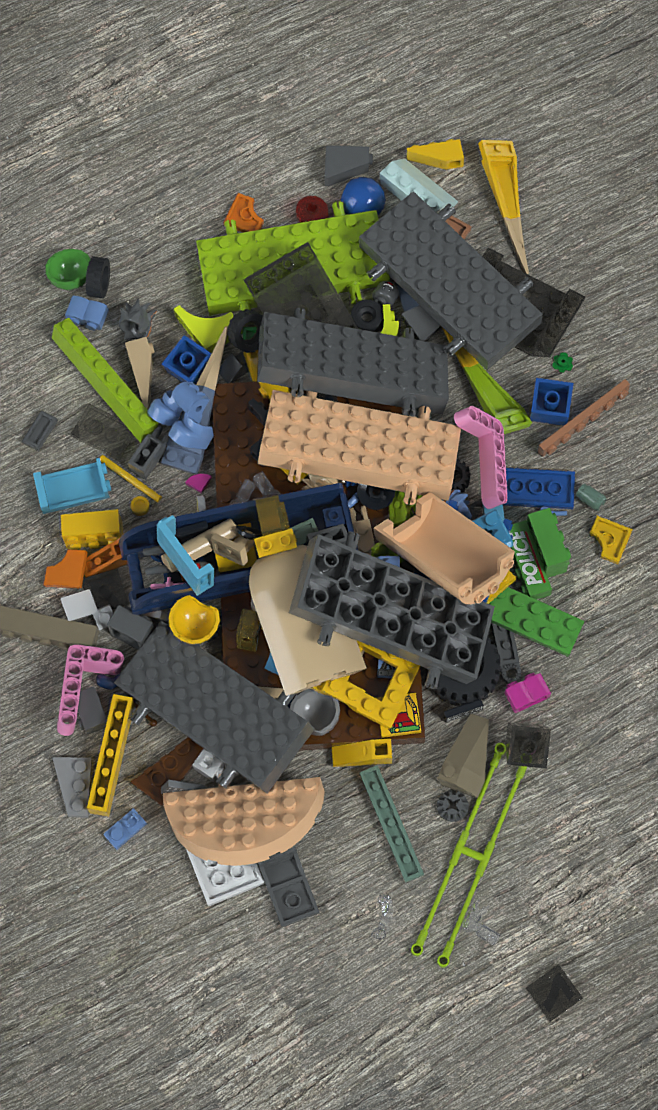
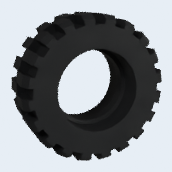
[426,636,501,705]

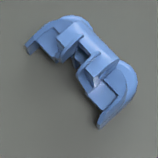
[147,381,214,449]

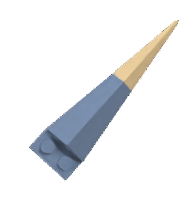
[161,326,228,475]

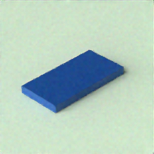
[503,468,575,509]

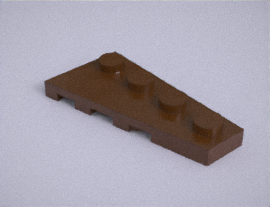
[130,737,204,807]

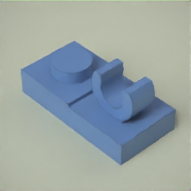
[103,808,147,850]

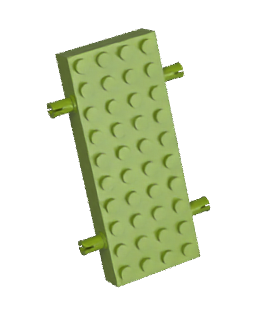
[196,201,390,323]

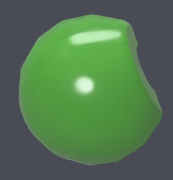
[45,249,90,291]

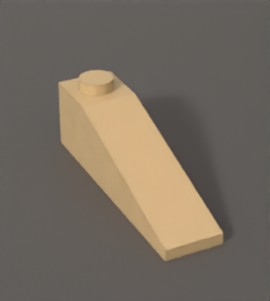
[125,337,155,409]

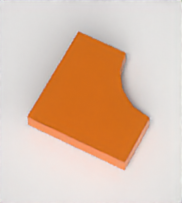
[223,193,264,233]
[44,550,88,588]

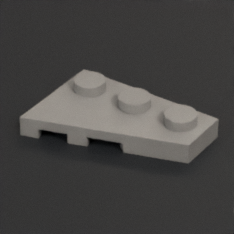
[52,757,92,818]

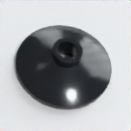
[357,484,396,510]

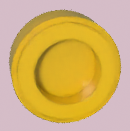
[130,496,150,516]

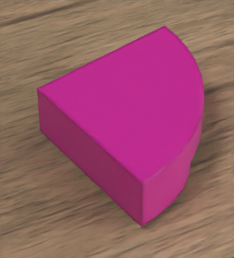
[185,474,212,494]

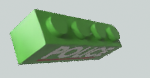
[509,520,552,600]

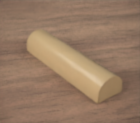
[161,518,240,572]

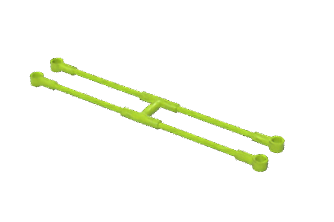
[411,743,532,968]

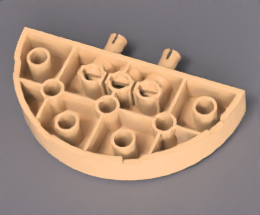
[163,773,325,866]

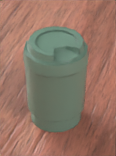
[576,483,607,511]

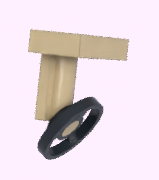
[211,526,263,566]

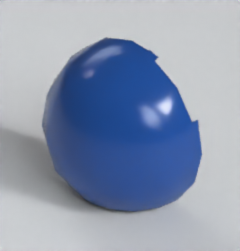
[341,177,386,215]

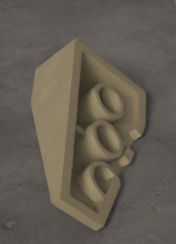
[437,714,489,798]

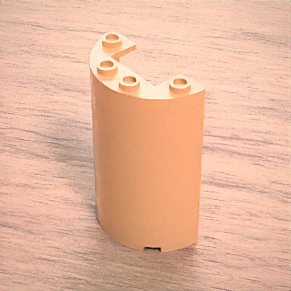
[374,492,515,604]

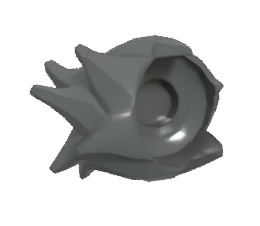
[119,299,157,340]

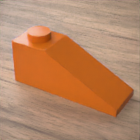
[84,538,128,578]

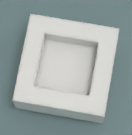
[93,604,113,630]

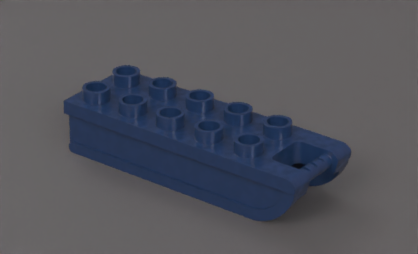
[119,483,358,615]

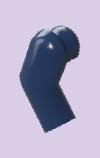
[96,673,121,690]

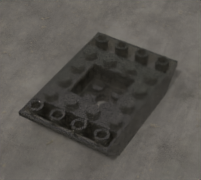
[243,242,358,329]

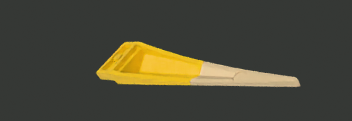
[478,140,529,277]

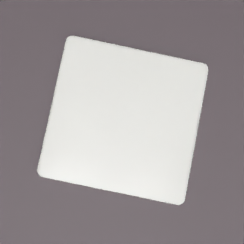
[61,589,98,621]

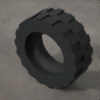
[85,256,110,299]
[227,309,263,353]

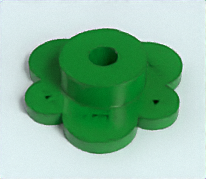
[552,352,573,373]

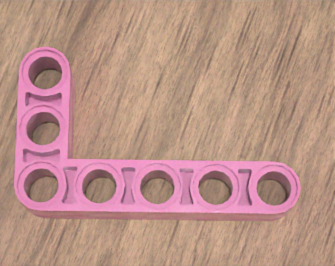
[454,406,507,509]
[57,645,124,736]

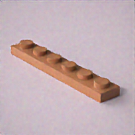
[538,379,630,457]

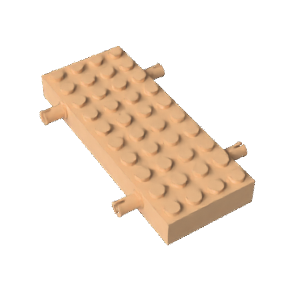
[258,390,461,505]

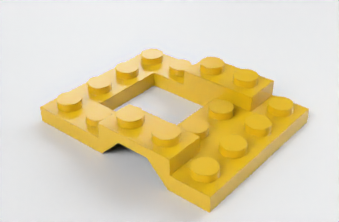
[310,641,420,729]

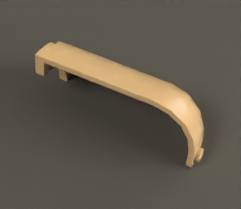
[249,545,366,696]

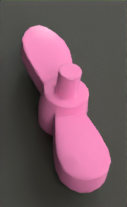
[151,577,183,589]

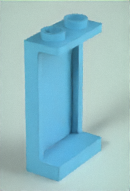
[33,458,112,514]
[157,515,214,596]

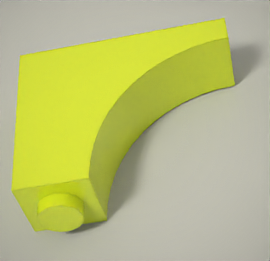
[174,305,243,353]

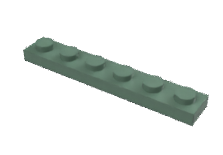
[359,765,424,883]

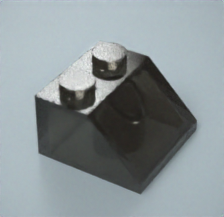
[506,722,551,769]

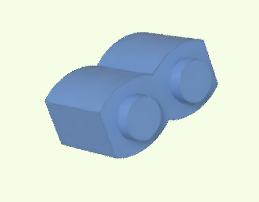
[65,296,109,331]

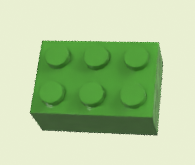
[527,508,571,578]

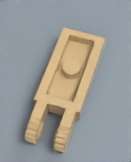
[349,506,375,555]

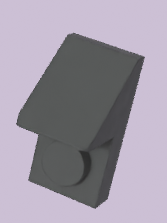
[219,352,249,383]

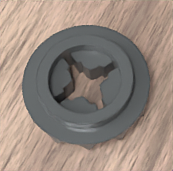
[437,790,469,822]

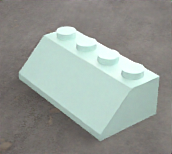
[380,159,458,213]

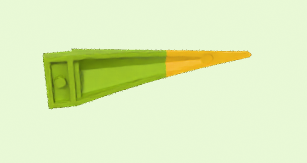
[442,327,532,434]

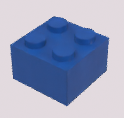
[162,335,212,385]
[530,378,574,426]

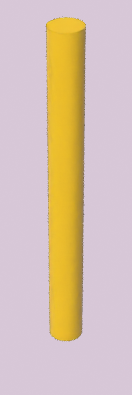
[100,455,162,503]

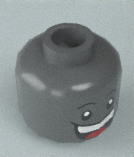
[372,281,399,308]

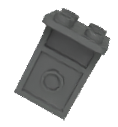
[258,847,320,928]

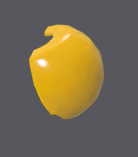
[169,595,220,644]

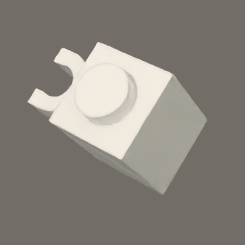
[192,749,225,782]

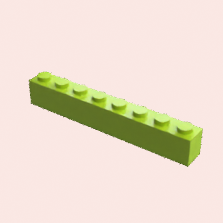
[52,318,159,443]

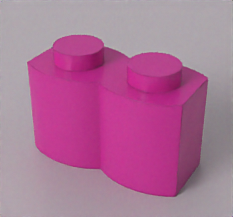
[504,673,551,713]

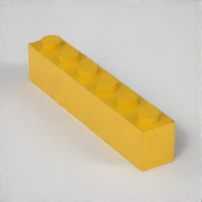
[87,694,135,817]

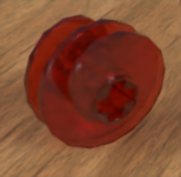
[296,195,328,223]

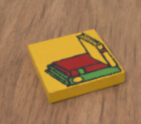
[376,693,421,738]

